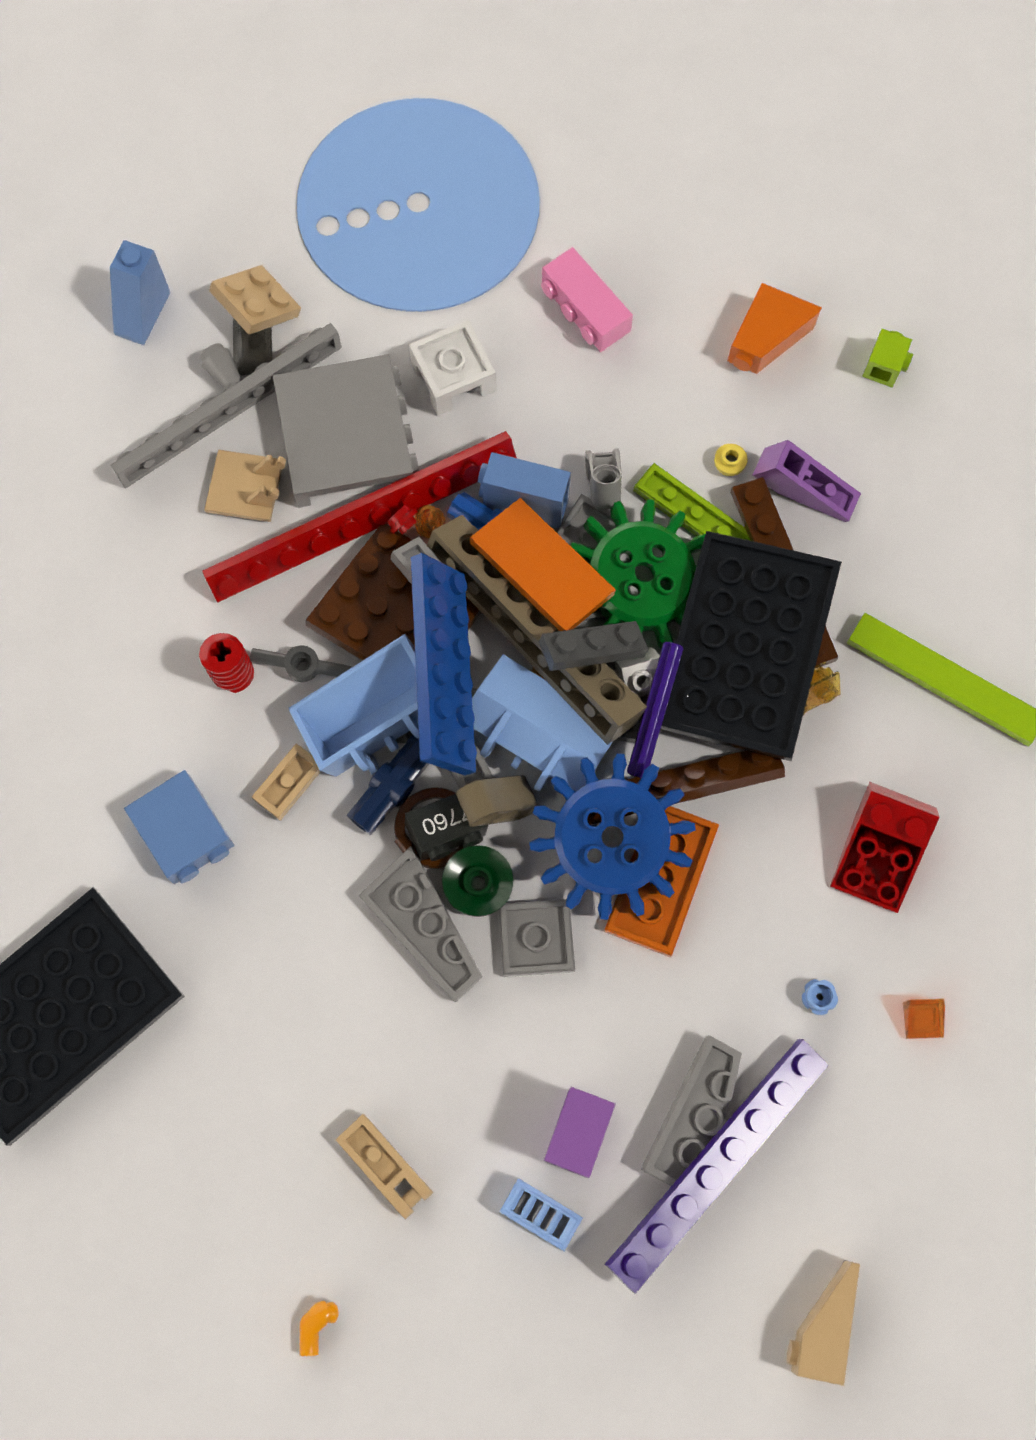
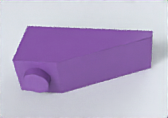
[752,440,861,522]

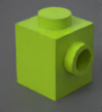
[862,329,913,388]

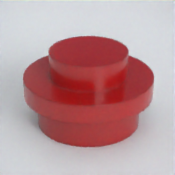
[387,504,418,535]

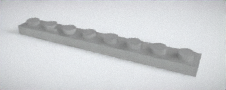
[111,323,342,488]

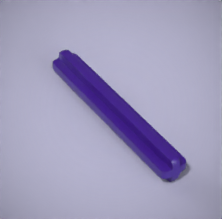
[627,642,683,778]

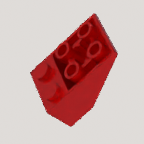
[830,782,940,913]

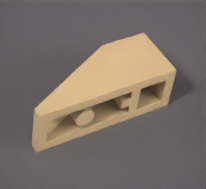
[787,1261,860,1386]

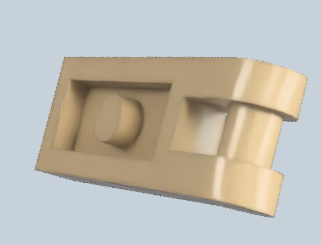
[335,1114,434,1219]

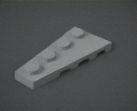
[641,1035,742,1186]

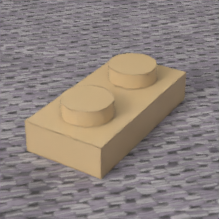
[251,743,321,821]

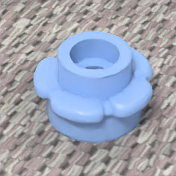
[802,979,838,1015]

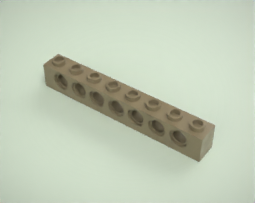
[427,515,647,745]

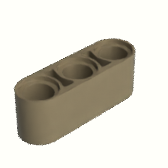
[456,775,538,827]

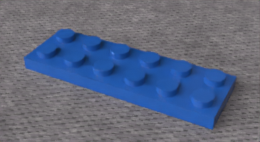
[411,553,477,776]

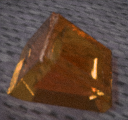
[903,999,945,1039]

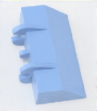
[289,634,419,777]
[472,654,612,792]

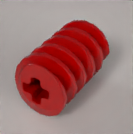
[199,633,254,693]

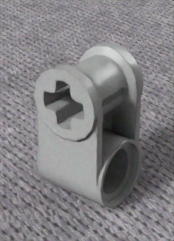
[585,448,622,509]

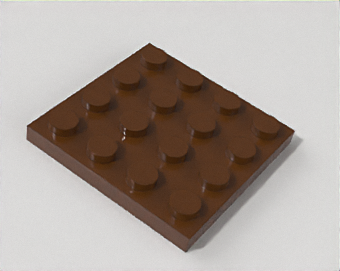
[305,524,481,661]

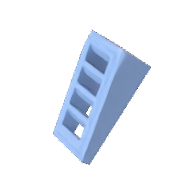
[499,1178,583,1251]

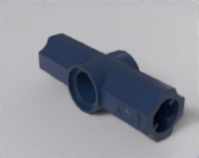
[346,735,429,836]

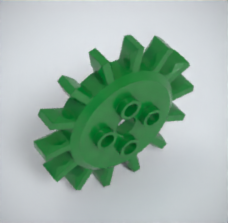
[570,499,705,650]

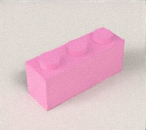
[541,247,633,352]

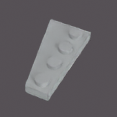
[359,846,483,1002]

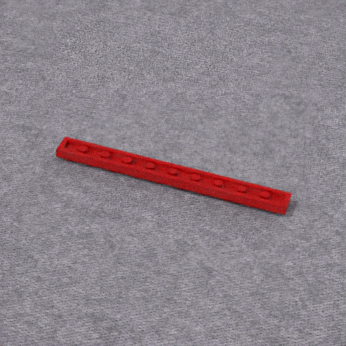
[202,431,517,603]

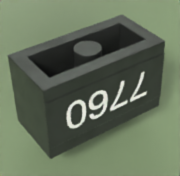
[404,794,488,861]

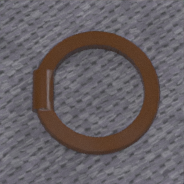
[394,787,464,869]

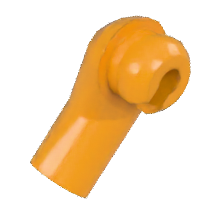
[299,1300,339,1356]

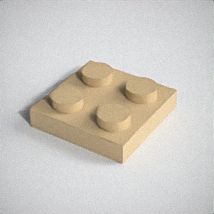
[209,265,301,335]

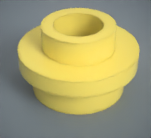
[714,443,748,476]

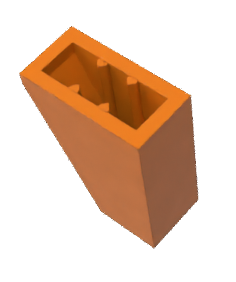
[727,283,822,374]

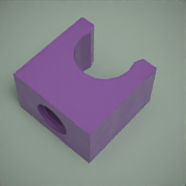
[543,1087,616,1178]

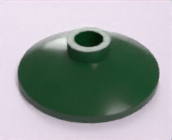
[442,845,514,917]

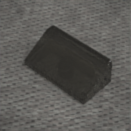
[233,318,272,376]

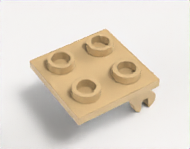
[204,450,286,522]

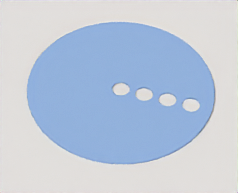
[297,98,540,312]

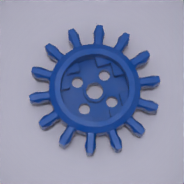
[529,753,696,920]

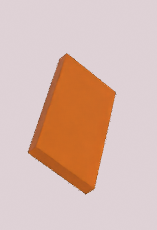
[470,498,616,631]
[604,806,719,957]

